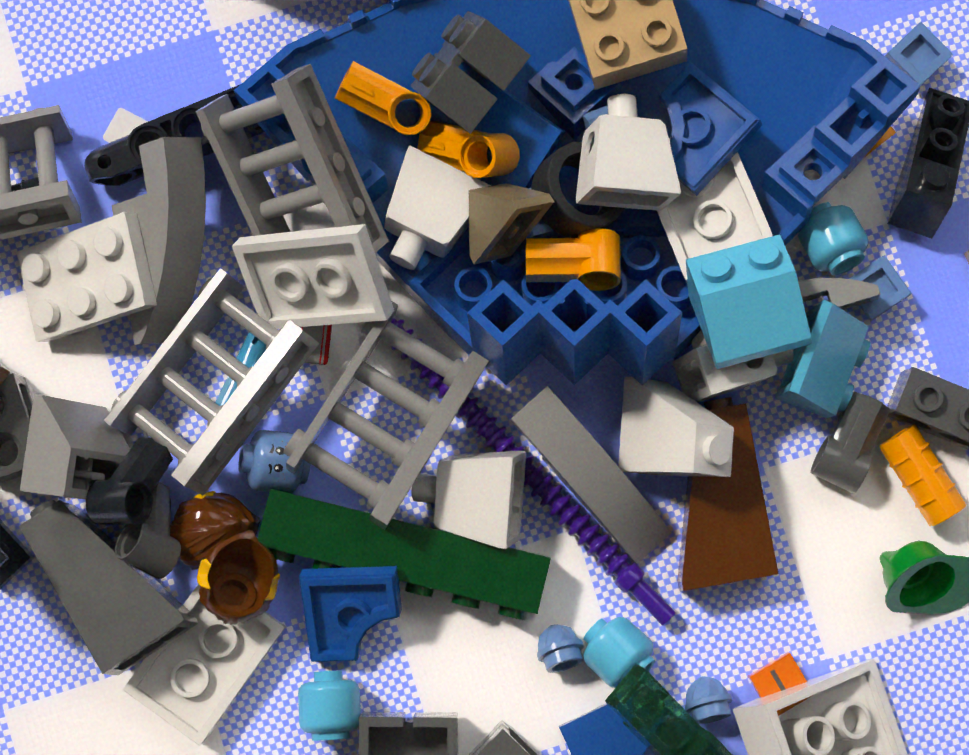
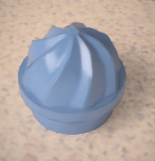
[537,624,584,673]
[685,676,733,724]

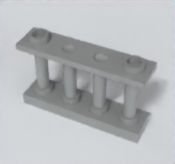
[196,64,389,253]
[0,105,82,240]
[104,268,319,495]
[283,301,489,530]

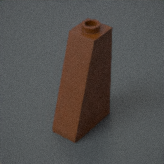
[677,397,779,591]

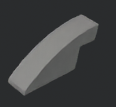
[112,137,206,345]
[511,386,672,564]

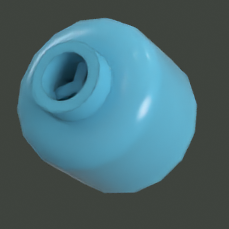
[798,202,869,275]
[583,617,655,689]
[298,670,361,741]

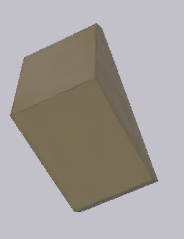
[468,183,554,264]

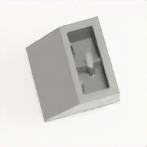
[20,394,130,500]

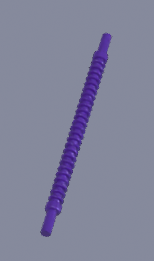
[391,317,676,626]

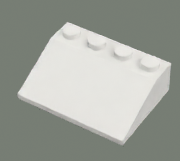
[732,659,908,755]

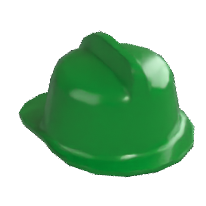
[879,540,969,614]

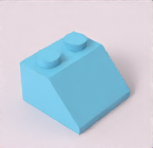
[685,234,812,369]
[775,300,871,419]

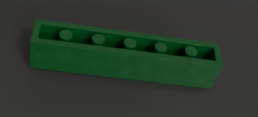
[258,489,551,621]

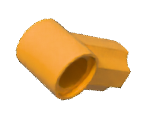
[334,61,431,135]
[417,121,520,178]
[526,228,621,291]

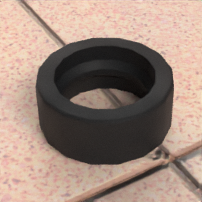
[531,142,625,238]

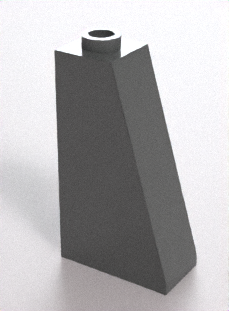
[19,500,198,676]

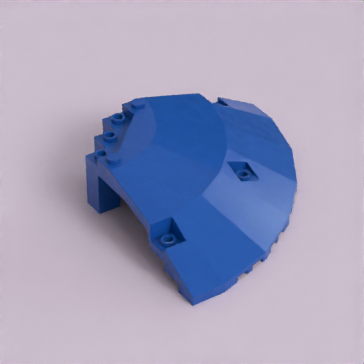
[234,0,921,386]

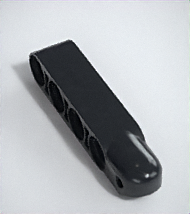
[84,84,264,186]

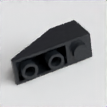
[887,87,969,239]

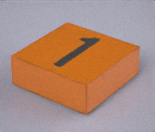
[747,652,813,716]

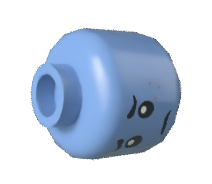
[238,430,311,494]

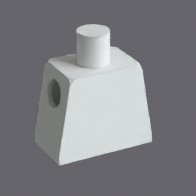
[576,94,681,211]
[385,146,491,270]
[673,345,793,403]
[411,451,526,549]

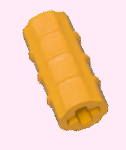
[879,424,967,526]

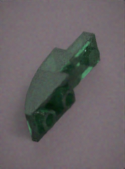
[605,664,732,755]

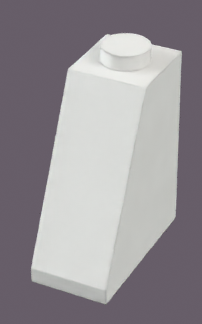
[618,377,734,477]

